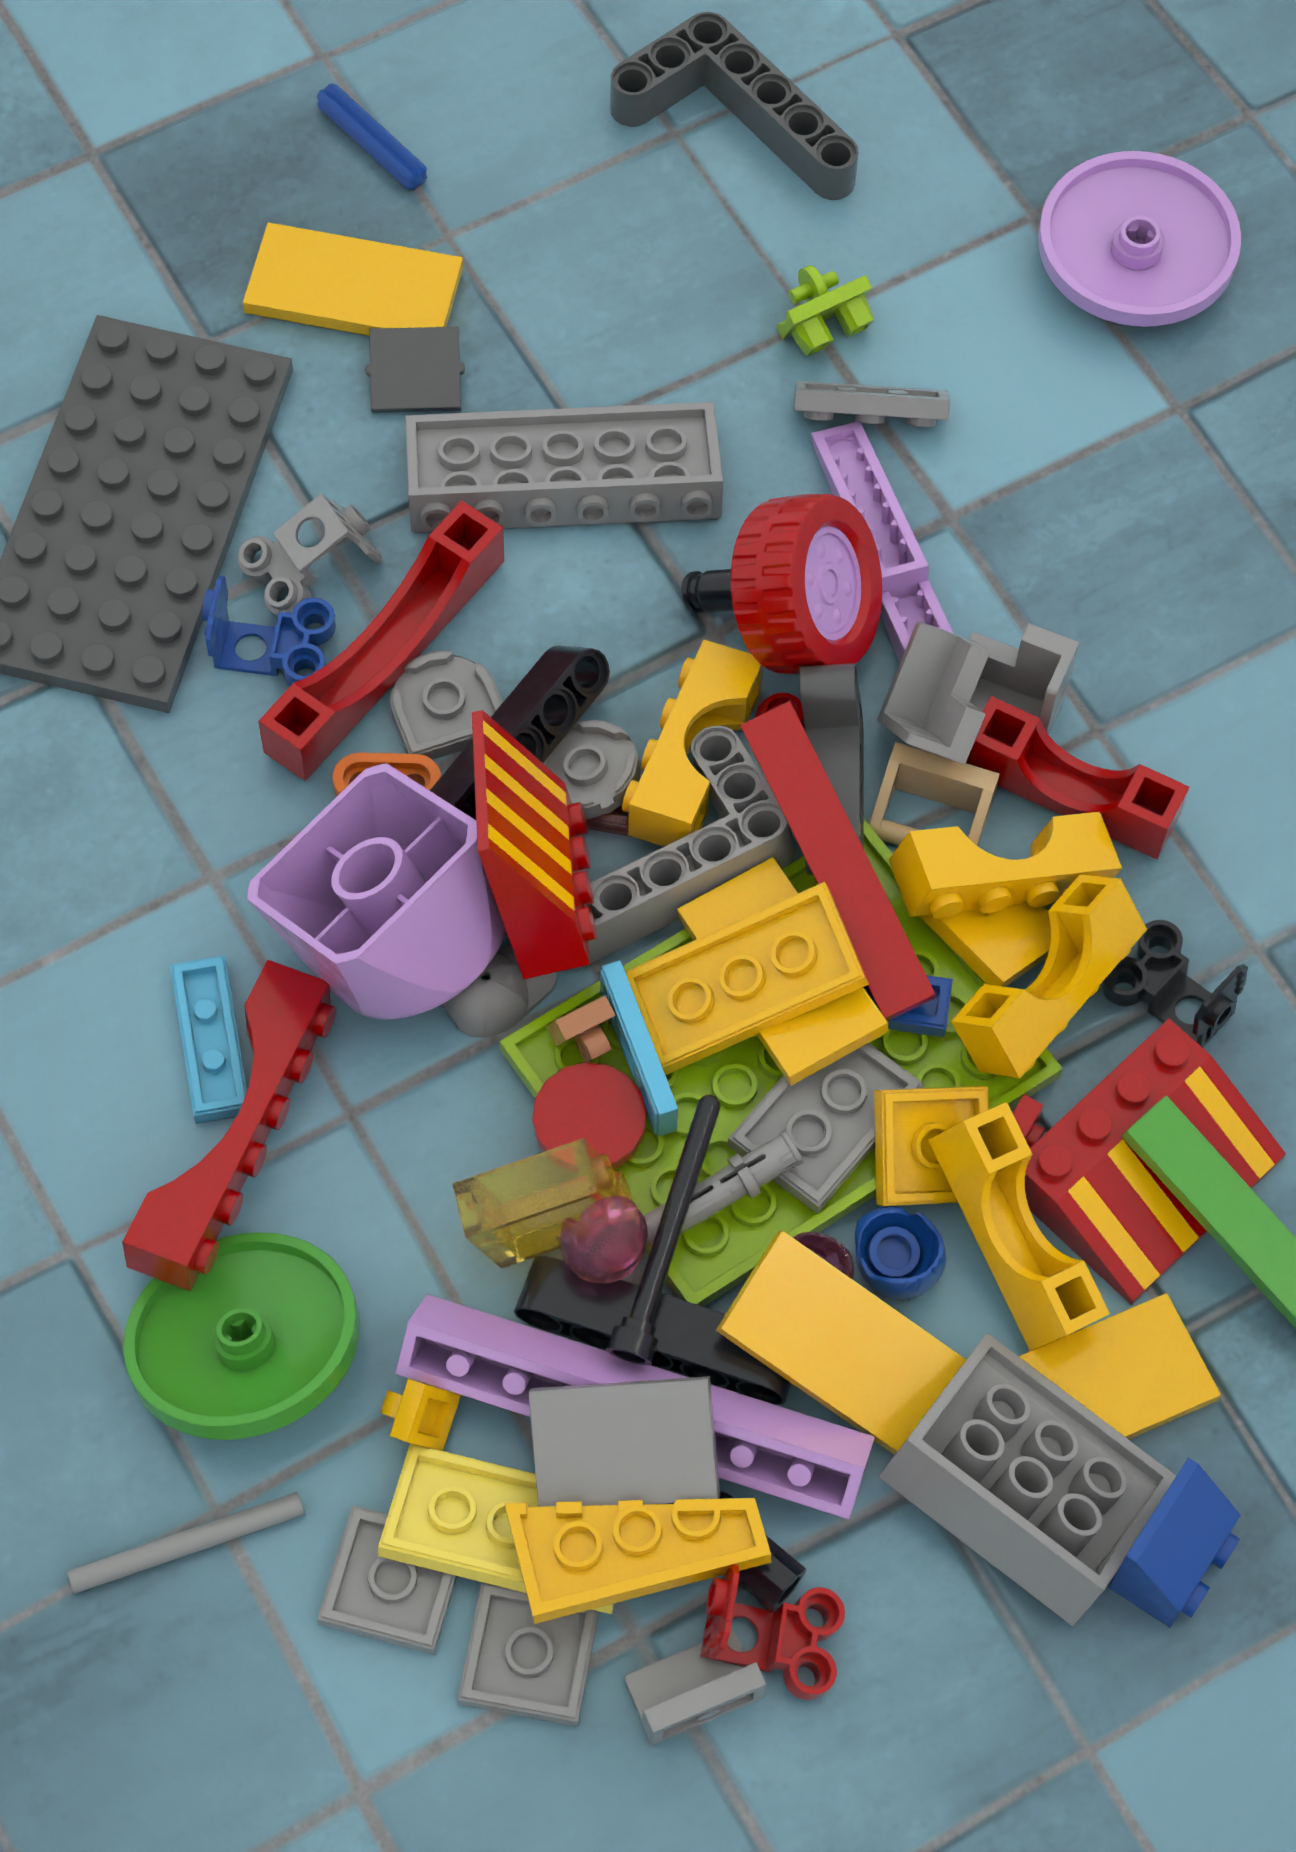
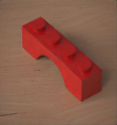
[966,696,1190,860]

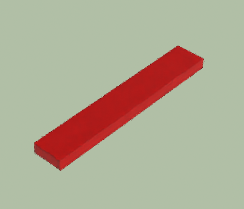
[740,701,937,1021]

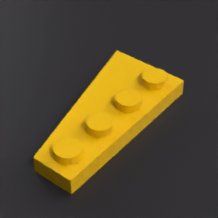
[505,1498,771,1624]

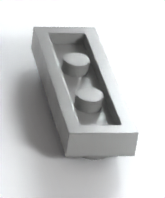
[794,381,950,427]

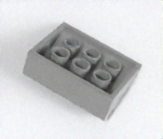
[879,1333,1176,1626]

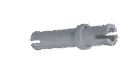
[635,1131,804,1247]

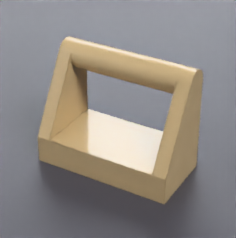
[869,742,1000,846]

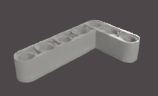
[573,726,795,969]

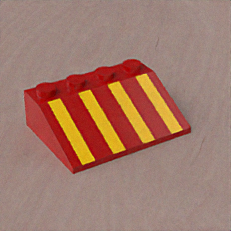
[472,710,597,980]
[1025,1018,1286,1305]

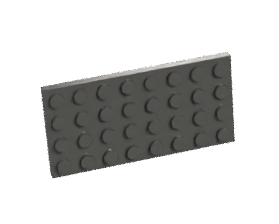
[0,315,293,713]

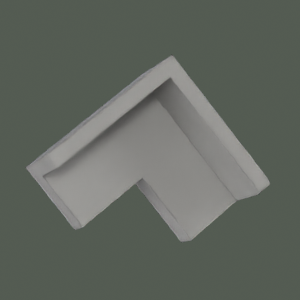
[877,621,990,764]
[969,623,1079,735]

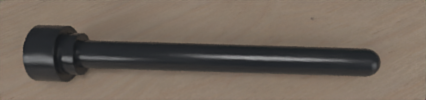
[606,1095,721,1365]

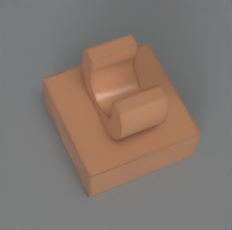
[546,995,616,1062]

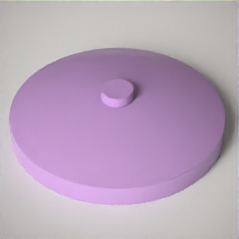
[1038,151,1241,327]

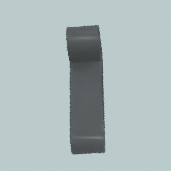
[800,663,864,875]

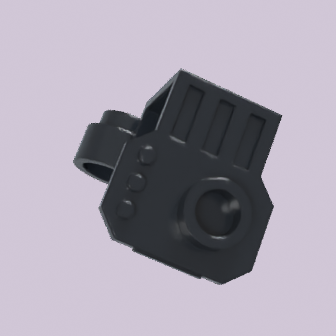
[1102,920,1248,1048]

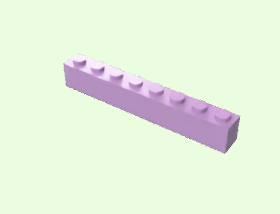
[395,1294,875,1520]

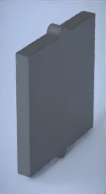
[365,327,465,413]

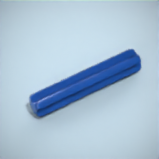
[317,83,427,190]

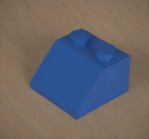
[1109,1458,1241,1628]

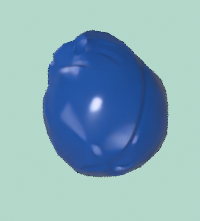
[855,1206,946,1301]

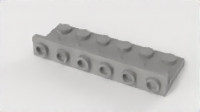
[405,402,723,533]

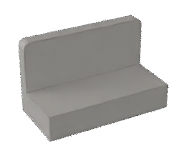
[625,1631,766,1746]

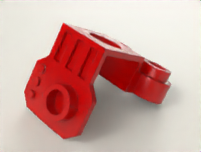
[700,1564,845,1700]

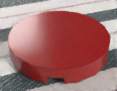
[532,1062,647,1175]

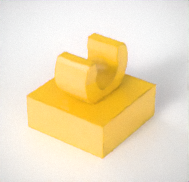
[380,1379,461,1451]

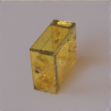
[452,1138,632,1269]

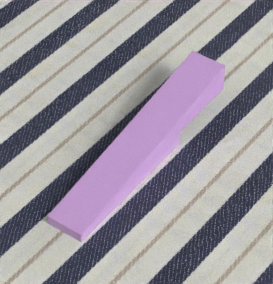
[811,421,953,663]

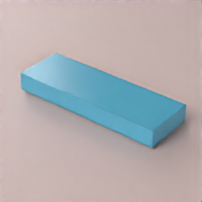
[170,955,248,1124]
[600,960,678,1137]

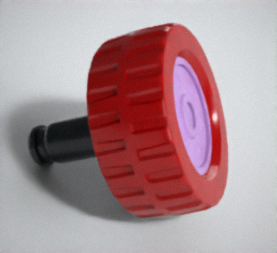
[681,494,882,675]

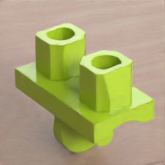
[776,265,874,357]

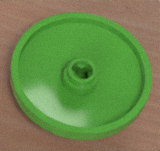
[123,1232,360,1440]

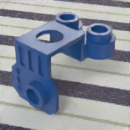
[202,575,336,686]

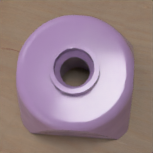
[247,763,506,1020]

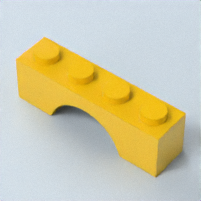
[622,639,763,846]
[888,812,1122,919]
[951,874,1147,1079]
[928,1102,1110,1351]

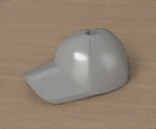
[442,945,557,1038]

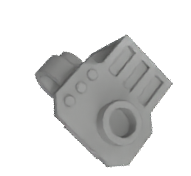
[238,493,383,616]

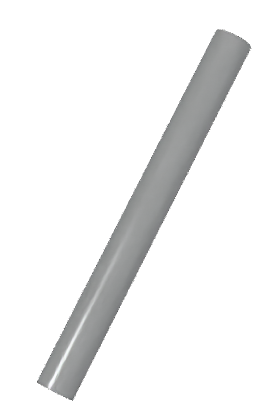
[67,1492,305,1594]

